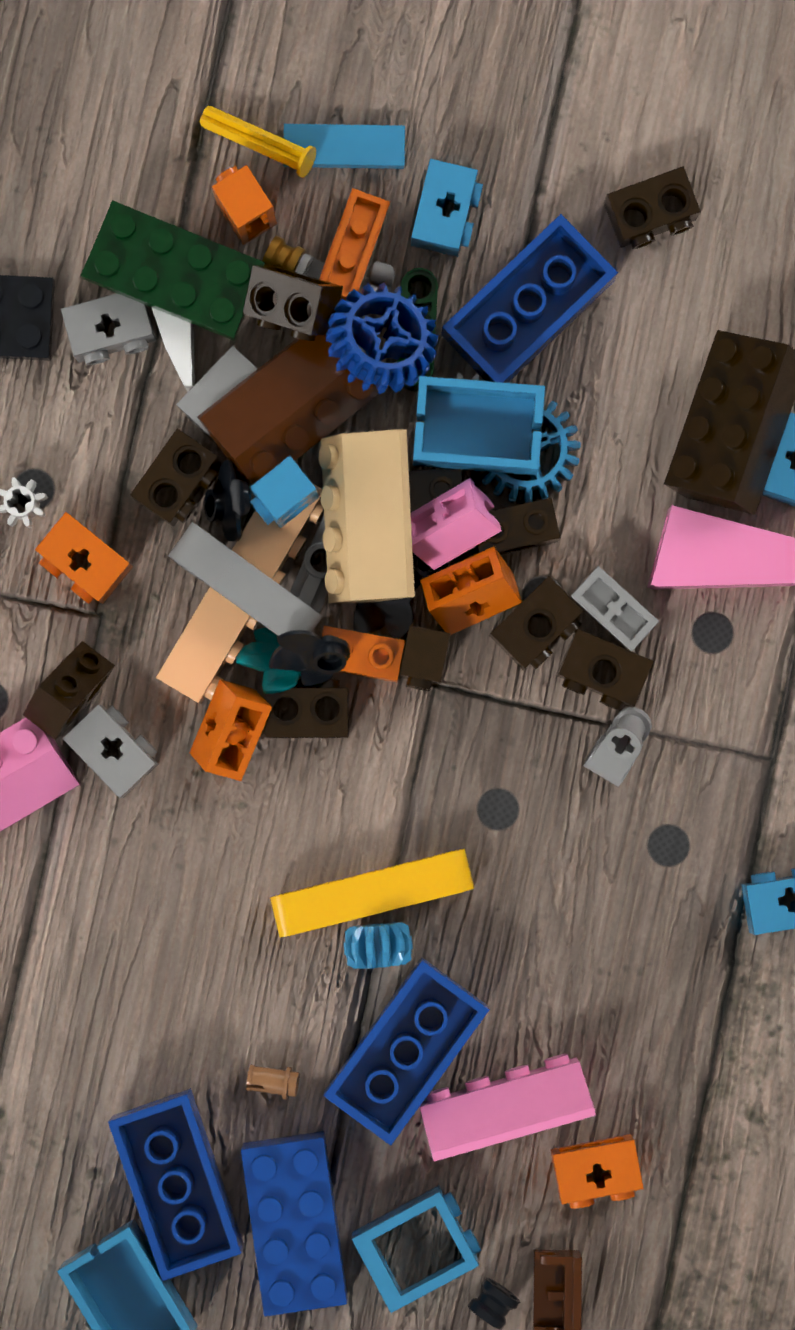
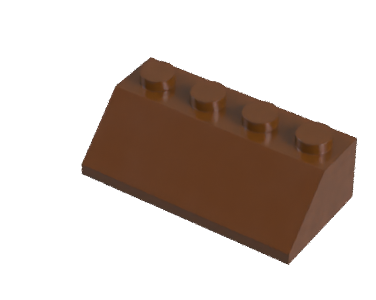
[197,335,379,486]

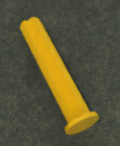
[200,106,316,178]

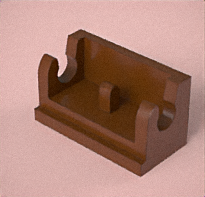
[533,1250,582,1330]

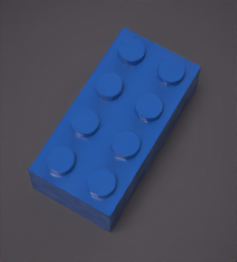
[441,214,618,383]
[324,957,489,1146]
[108,1088,244,1281]
[241,1131,348,1317]

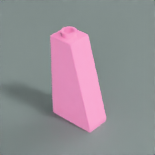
[647,505,795,590]

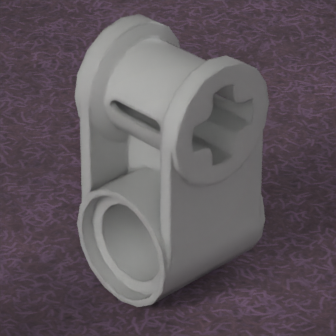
[583,707,652,787]

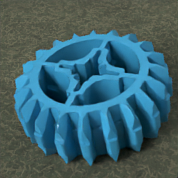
[474,401,581,503]

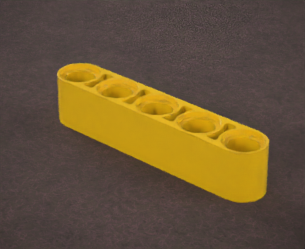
[270,848,475,938]

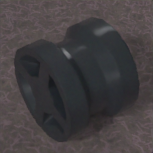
[468,1278,520,1330]

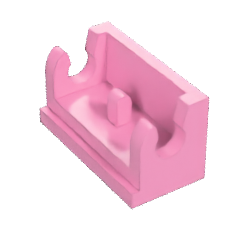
[411,478,501,570]

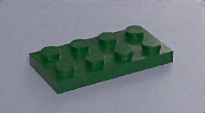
[81,200,265,341]

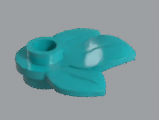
[236,627,300,694]

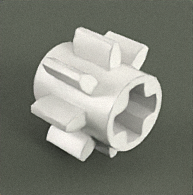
[0,477,48,529]

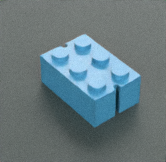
[413,376,545,475]
[57,1219,198,1330]

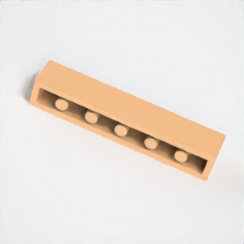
[156,483,324,704]

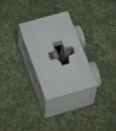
[61,293,156,365]
[63,704,159,798]

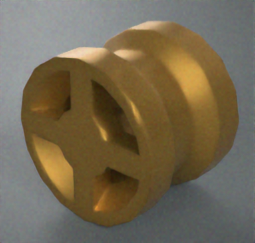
[262,235,306,272]

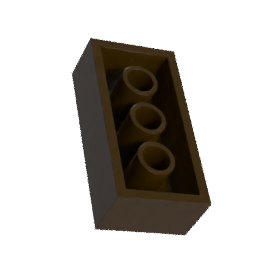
[664,330,795,515]

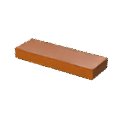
[319,188,390,300]

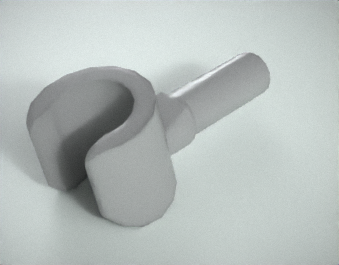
[370,261,395,317]

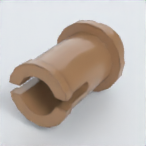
[246,1064,300,1100]

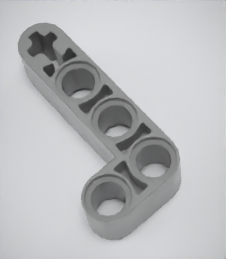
[168,522,323,636]

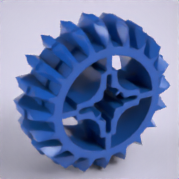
[326,282,438,395]

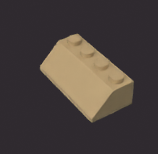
[319,429,415,604]

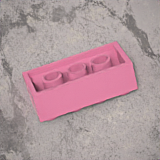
[0,717,81,832]
[420,1054,596,1162]

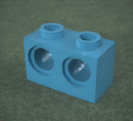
[250,456,319,529]

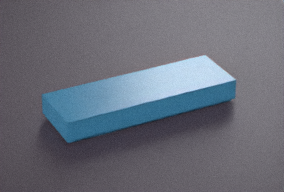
[283,124,405,169]

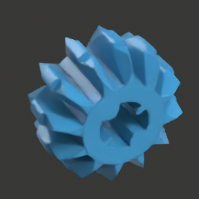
[343,922,413,969]

